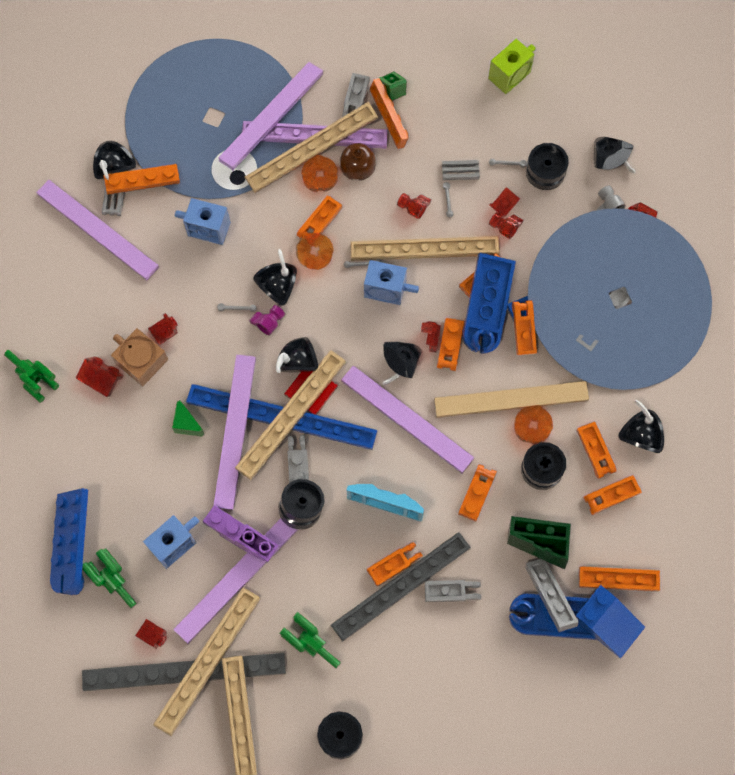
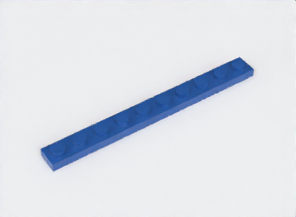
[186,384,377,450]

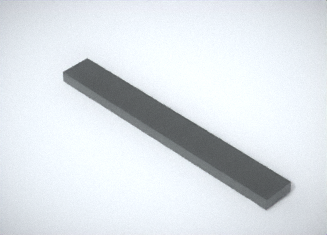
[331,532,471,642]

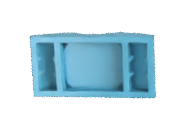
[346,484,424,522]

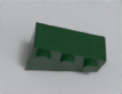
[507,516,571,570]

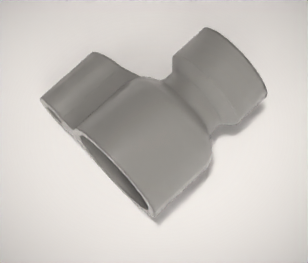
[596,185,626,211]

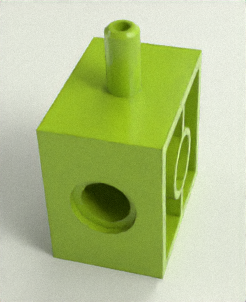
[488,38,536,94]

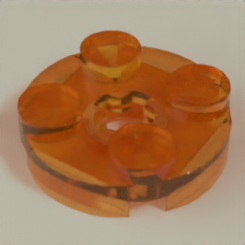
[301,155,338,192]
[295,232,334,270]
[514,405,553,444]

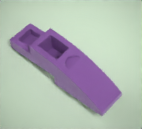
[203,505,279,563]

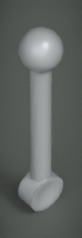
[489,159,527,168]
[443,182,453,217]
[344,259,382,268]
[217,303,257,312]

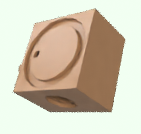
[111,328,168,387]

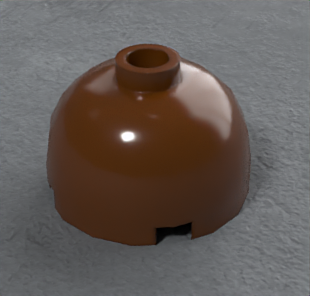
[340,143,376,181]

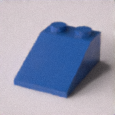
[575,585,645,659]

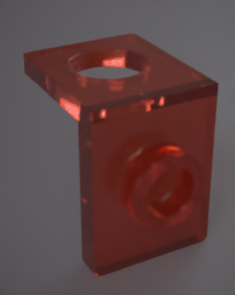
[489,187,520,218]

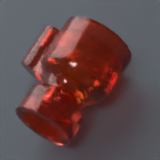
[397,193,431,219]
[489,212,524,239]

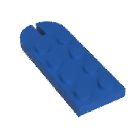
[462,253,516,354]
[50,488,89,595]
[509,594,597,640]

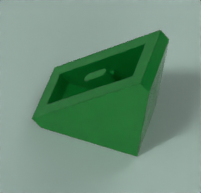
[379,71,407,101]
[172,400,204,437]

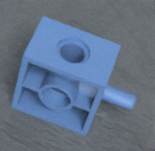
[174,198,231,245]
[364,260,419,305]
[143,515,199,569]

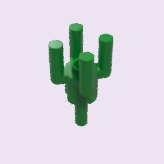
[4,350,59,403]
[82,548,137,609]
[279,612,341,669]

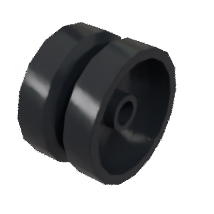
[526,143,569,190]
[521,442,566,490]
[278,479,325,529]
[317,711,363,760]

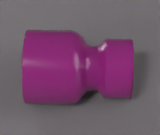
[249,305,285,336]

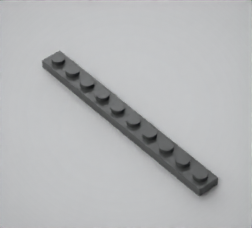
[82,653,286,691]

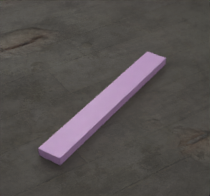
[218,62,323,170]
[242,121,388,149]
[36,180,159,281]
[214,354,256,510]
[341,366,474,474]
[173,518,298,644]

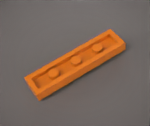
[369,78,408,149]
[104,164,180,194]
[579,566,660,592]

